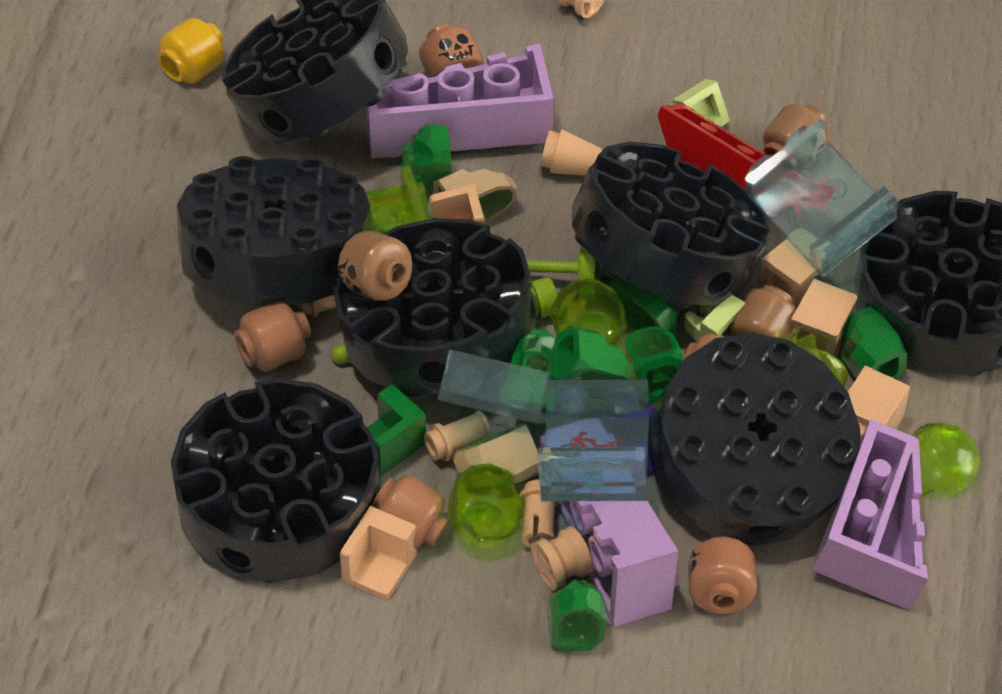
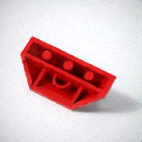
[657,103,830,219]

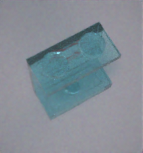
[745,119,897,278]
[437,349,564,427]
[538,380,649,501]

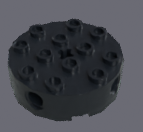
[222,0,408,145]
[572,141,770,308]
[177,156,371,305]
[855,190,1002,376]
[333,218,537,397]
[646,332,861,546]
[171,378,381,583]

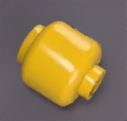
[157,18,224,84]

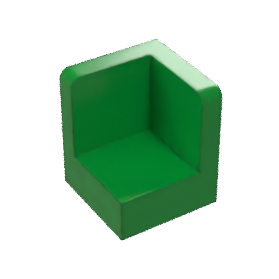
[367,384,426,476]

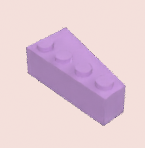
[365,43,554,159]
[539,420,679,628]

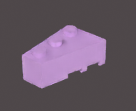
[812,419,928,611]

